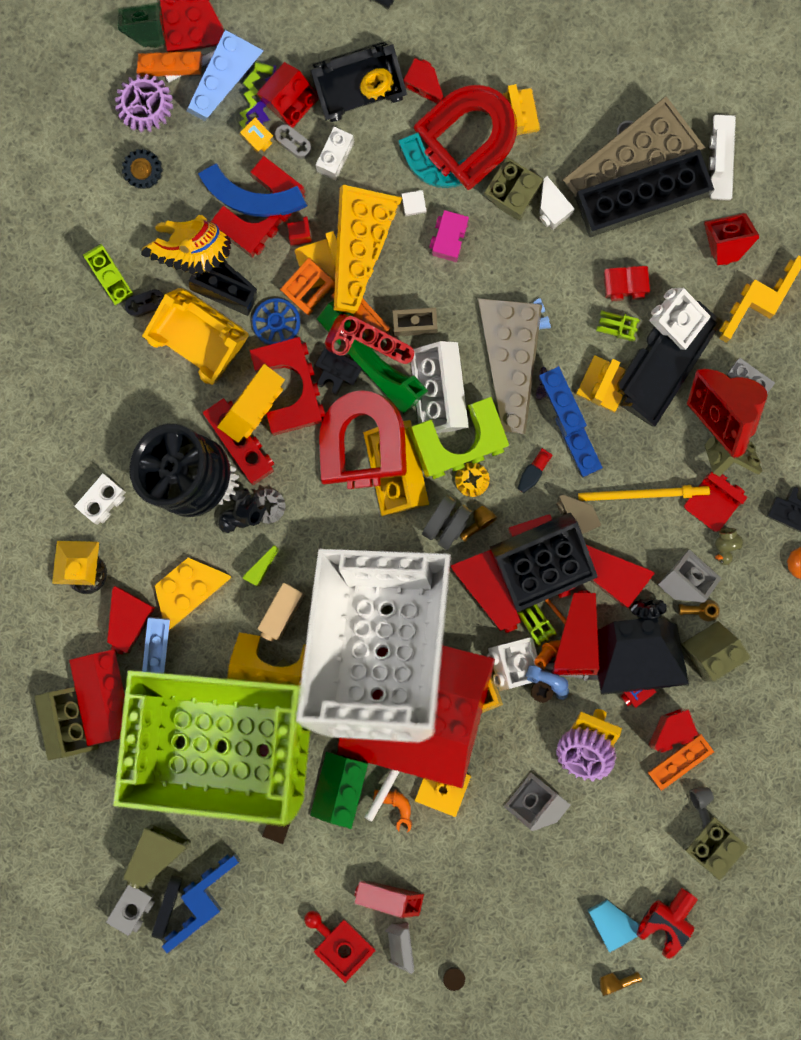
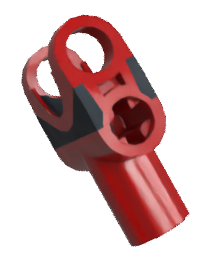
[637,888,698,959]

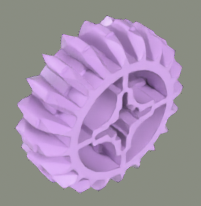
[115,74,173,132]
[556,727,616,781]

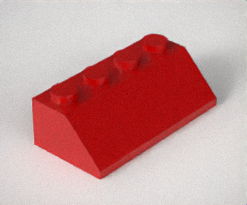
[69,649,125,746]

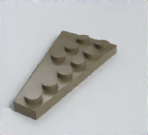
[563,96,705,196]
[478,299,542,434]

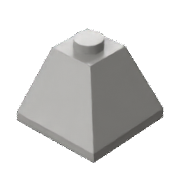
[658,549,721,602]
[504,773,571,831]

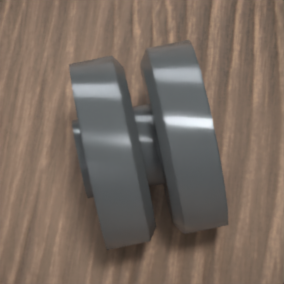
[421,494,473,551]

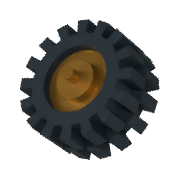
[122,149,163,189]

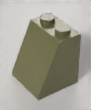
[681,621,751,682]
[123,824,191,889]

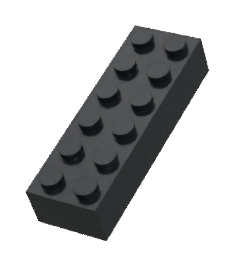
[575,150,715,238]

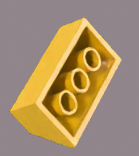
[363,420,429,516]

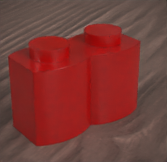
[604,266,650,301]

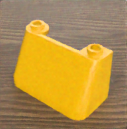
[142,288,249,385]

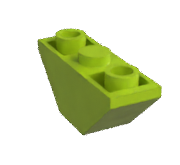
[83,244,133,305]

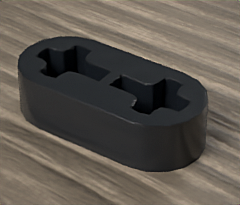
[125,289,164,317]

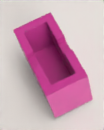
[429,210,469,263]

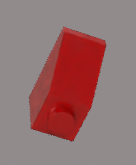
[404,58,443,104]

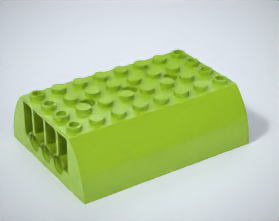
[113,671,310,825]

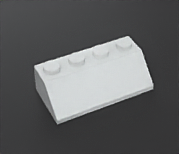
[411,341,469,433]

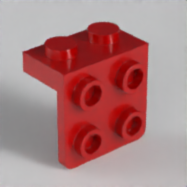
[684,471,748,532]

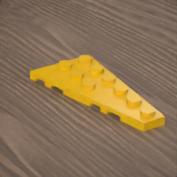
[334,185,402,314]

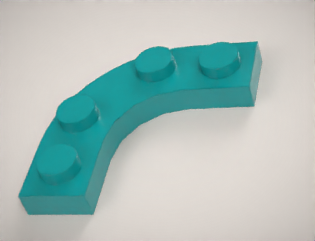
[398,133,467,188]

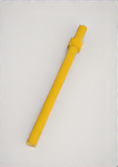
[578,485,710,501]

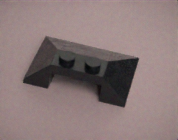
[597,617,689,695]

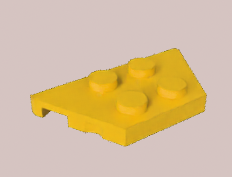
[155,558,232,631]

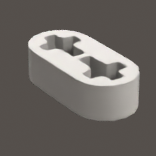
[275,125,311,159]

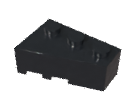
[189,259,257,316]

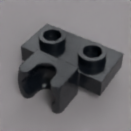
[315,347,363,395]
[767,487,801,533]

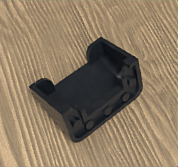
[308,41,407,122]

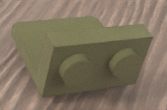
[705,436,762,477]

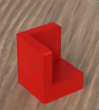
[287,216,312,246]

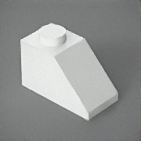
[539,176,574,229]

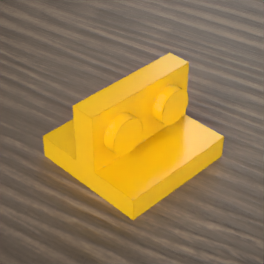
[502,84,540,135]
[576,355,626,413]

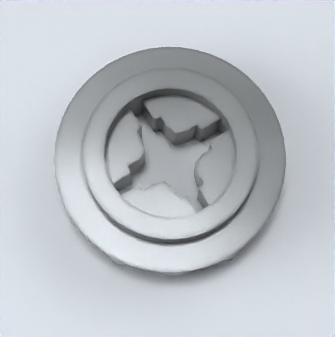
[254,489,285,524]

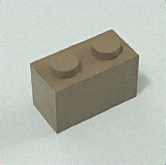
[393,308,438,337]

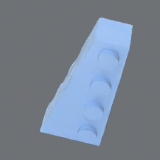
[186,30,264,121]

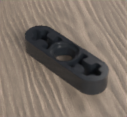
[151,875,183,940]

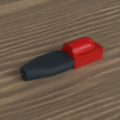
[518,448,553,493]

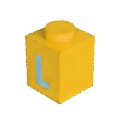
[239,117,273,152]

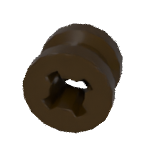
[531,681,554,703]

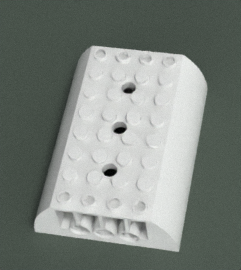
[296,549,451,742]

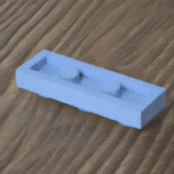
[142,617,170,674]

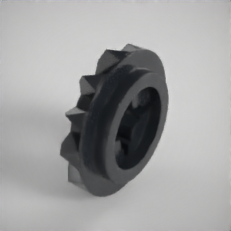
[631,598,667,619]

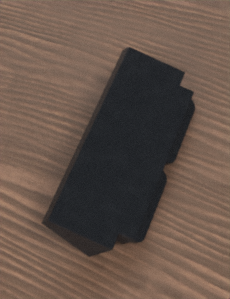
[617,301,722,427]

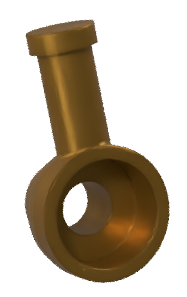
[460,506,497,542]
[678,600,720,622]
[600,972,642,996]

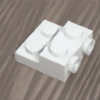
[649,288,711,350]
[487,637,537,691]

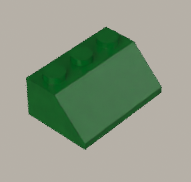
[310,751,368,829]

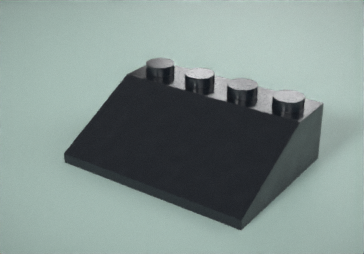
[490,512,598,612]

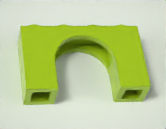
[407,397,509,479]

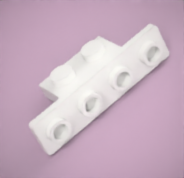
[708,115,735,200]

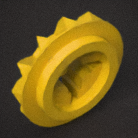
[360,68,394,100]
[455,463,490,497]

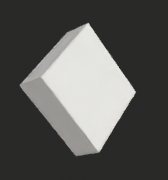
[402,190,426,216]

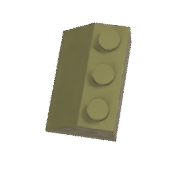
[34,687,99,761]

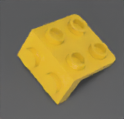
[295,231,337,289]

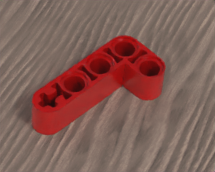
[325,314,414,364]

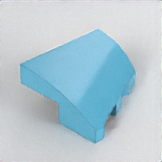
[588,900,639,952]

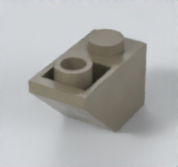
[556,495,601,534]

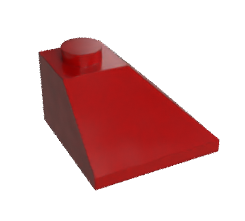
[704,213,759,265]

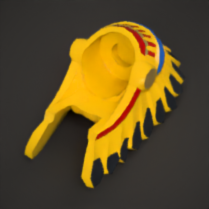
[141,215,231,274]

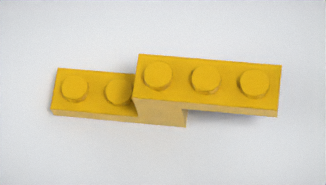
[719,255,801,343]

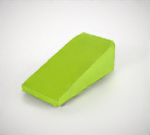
[242,546,279,586]

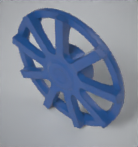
[252,298,300,345]

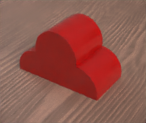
[687,369,768,458]

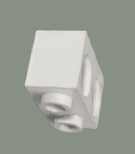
[316,127,354,180]
[74,474,126,525]

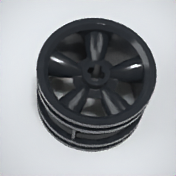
[129,423,230,517]

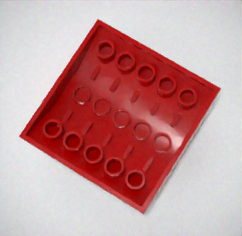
[337,645,495,789]

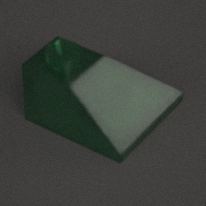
[118,3,165,48]

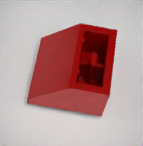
[256,62,318,128]
[649,708,698,752]

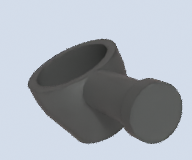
[689,787,714,829]

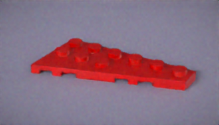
[160,0,224,52]

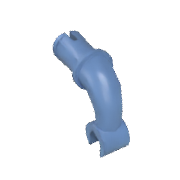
[526,665,569,700]

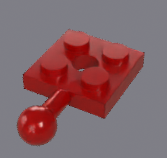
[304,911,376,983]

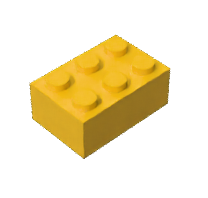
[217,364,285,443]

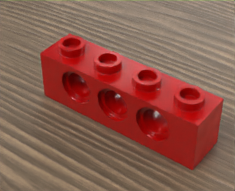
[202,398,274,485]

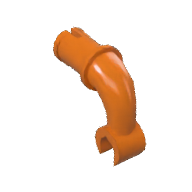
[534,640,561,669]
[373,789,412,833]

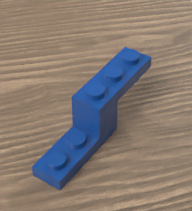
[539,366,603,478]
[162,853,241,953]

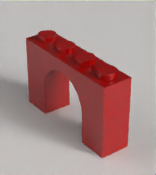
[210,156,305,258]
[249,337,325,436]

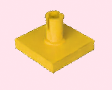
[571,709,622,746]
[415,774,471,817]

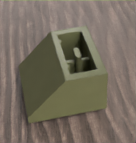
[484,157,544,221]
[685,817,748,881]

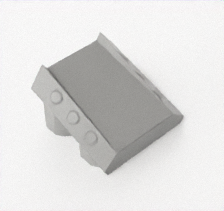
[385,922,414,974]

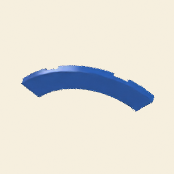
[198,163,308,217]

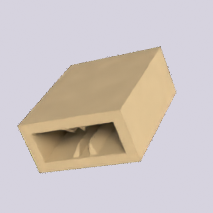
[258,582,305,642]

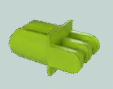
[596,310,640,341]
[517,604,557,646]

